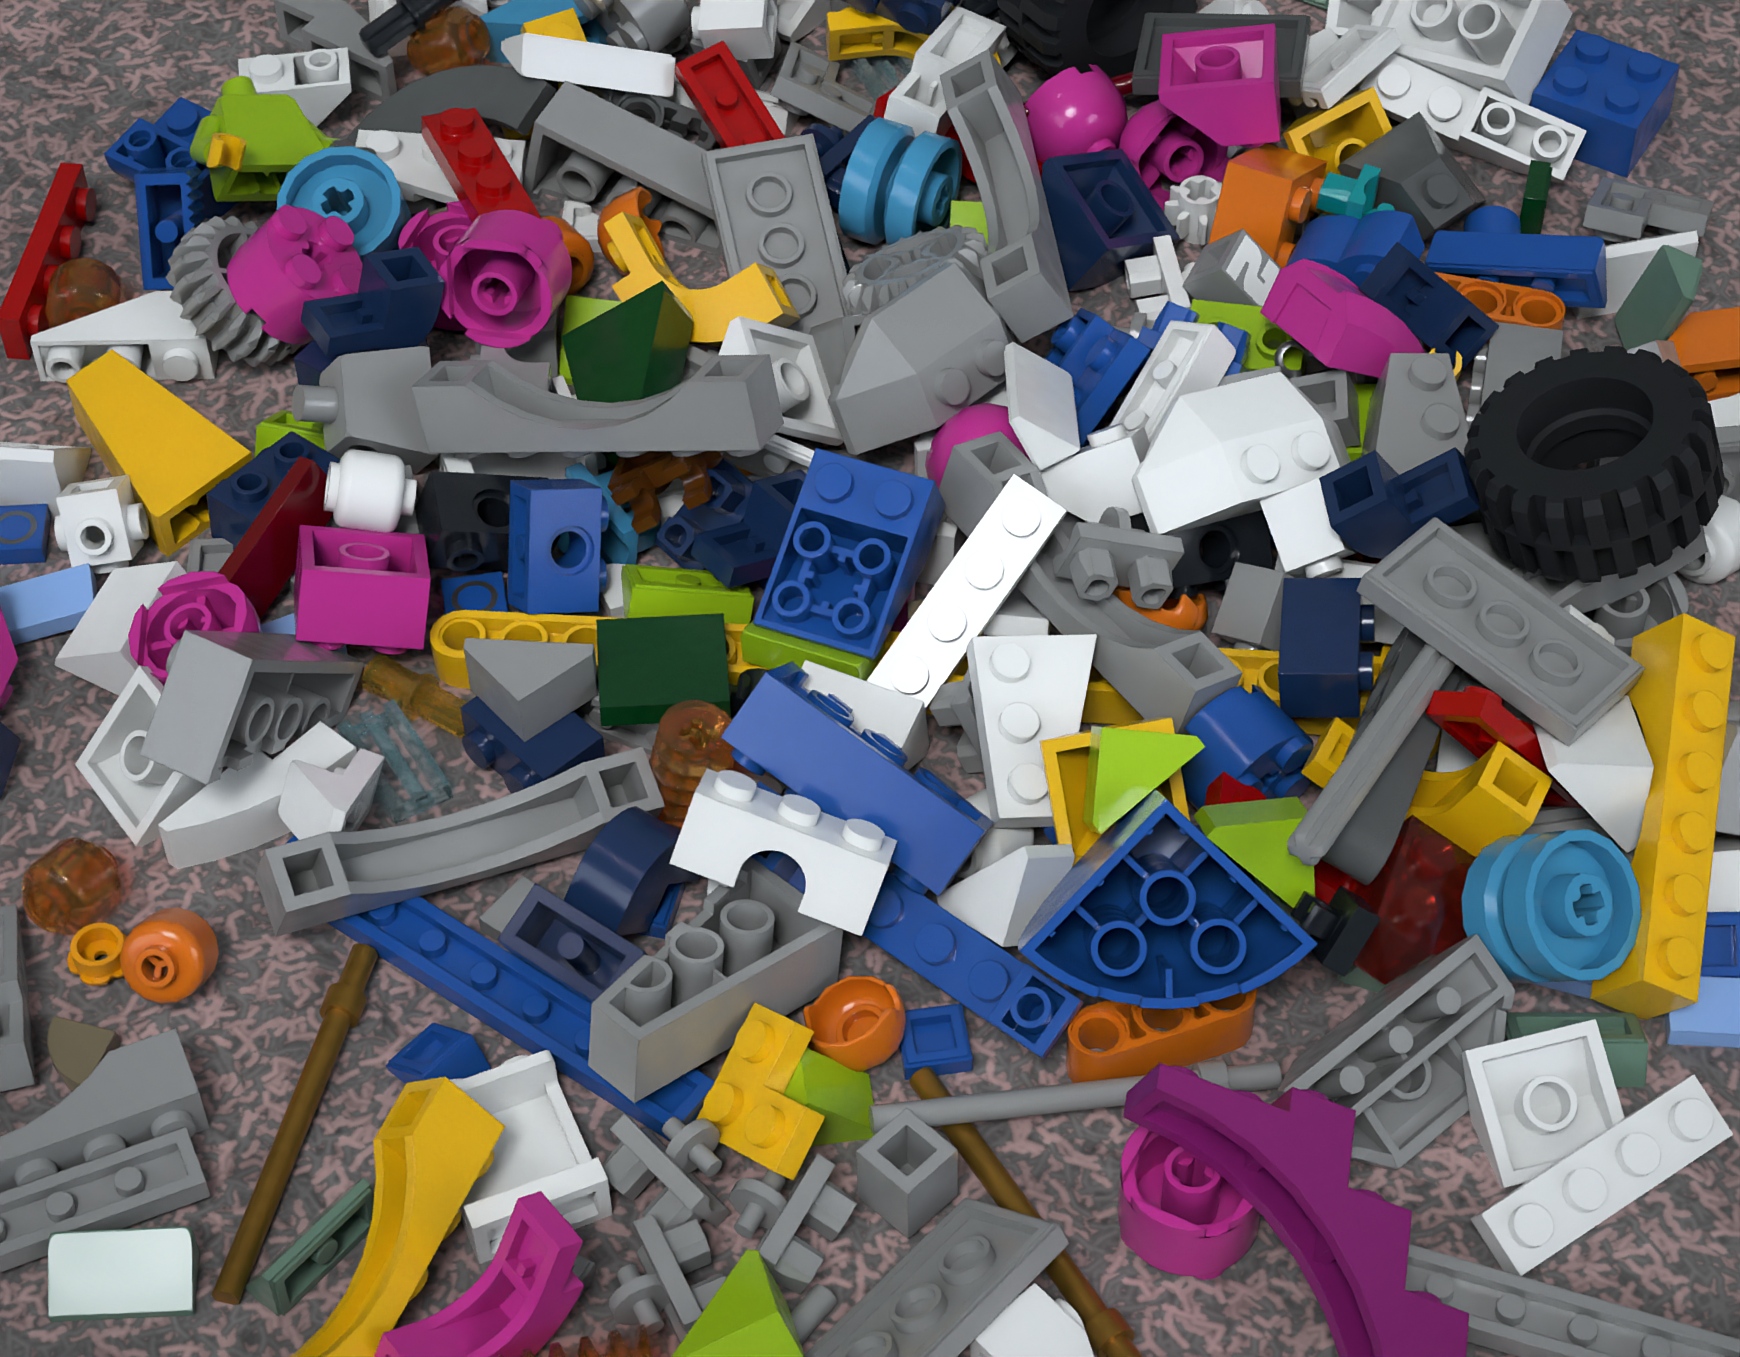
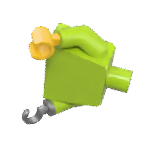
[189,76,377,202]

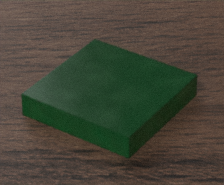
[596,613,731,726]

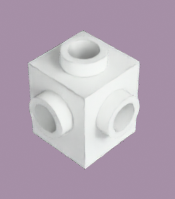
[54,475,149,574]

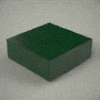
[1520,160,1553,234]

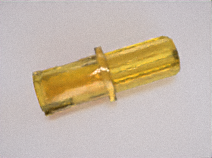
[362,654,467,738]

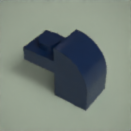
[1358,242,1499,372]
[300,247,445,357]
[1319,447,1480,559]
[691,469,806,590]
[563,806,701,936]

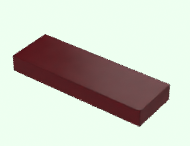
[218,456,333,620]

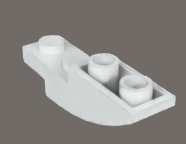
[1359,53,1586,183]

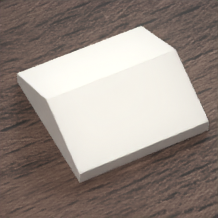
[1462,1019,1625,1189]

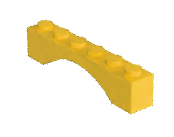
[1590,613,1736,1020]
[289,1077,505,1357]

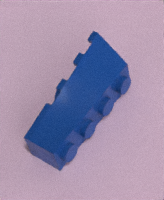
[721,661,994,896]

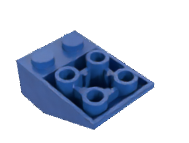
[753,448,946,660]

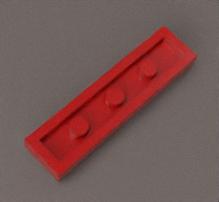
[421,108,542,223]
[0,162,96,360]

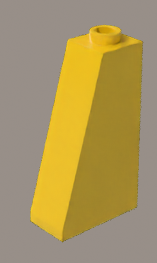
[66,349,253,557]

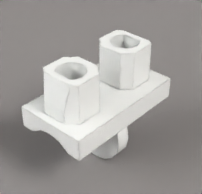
[1124,235,1195,329]

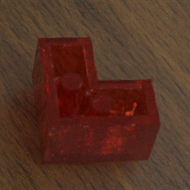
[1351,815,1476,985]

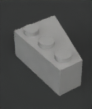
[1361,353,1480,527]

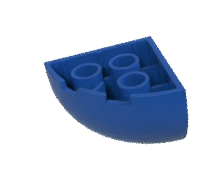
[1018,789,1318,1009]

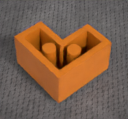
[1208,143,1327,268]

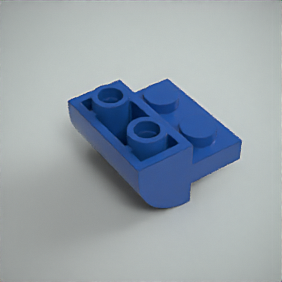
[104,97,239,219]
[1045,308,1151,448]

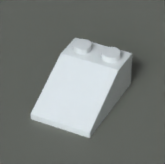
[1371,0,1572,105]

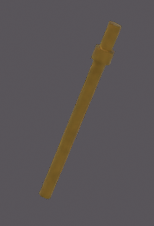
[212,943,378,1305]
[909,1067,1143,1357]

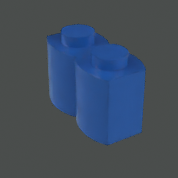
[1285,210,1425,300]

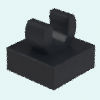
[1290,885,1381,977]

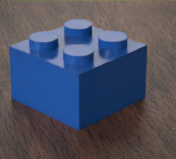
[1530,29,1680,178]

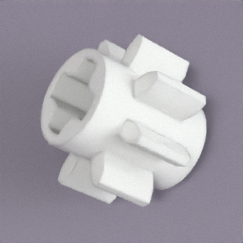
[1164,176,1222,245]

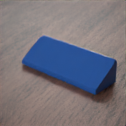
[1425,230,1607,308]

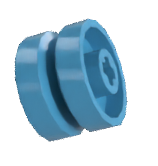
[838,117,962,245]
[277,146,412,264]
[1461,829,1641,984]

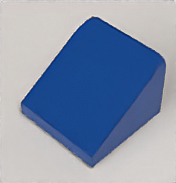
[385,1023,491,1084]

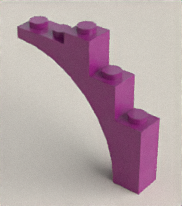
[1123,1063,1469,1357]

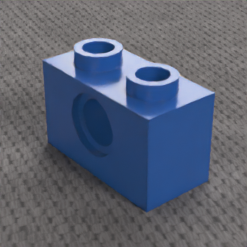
[507,479,609,614]

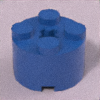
[1181,685,1314,810]

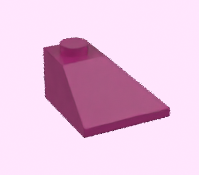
[1158,23,1281,148]

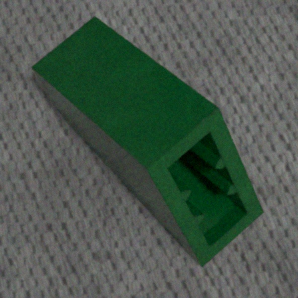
[561,281,693,467]

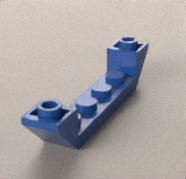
[750,781,1084,1060]

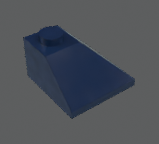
[1042,149,1181,291]

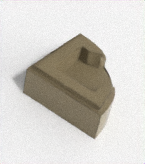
[47,1016,120,1091]

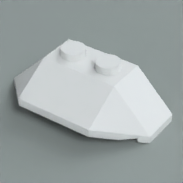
[1131,372,1351,535]

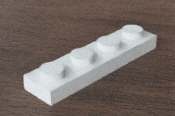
[867,474,1067,712]
[1471,1075,1733,1276]

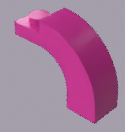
[374,1191,584,1357]

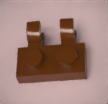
[607,451,724,534]

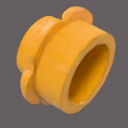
[67,922,127,986]

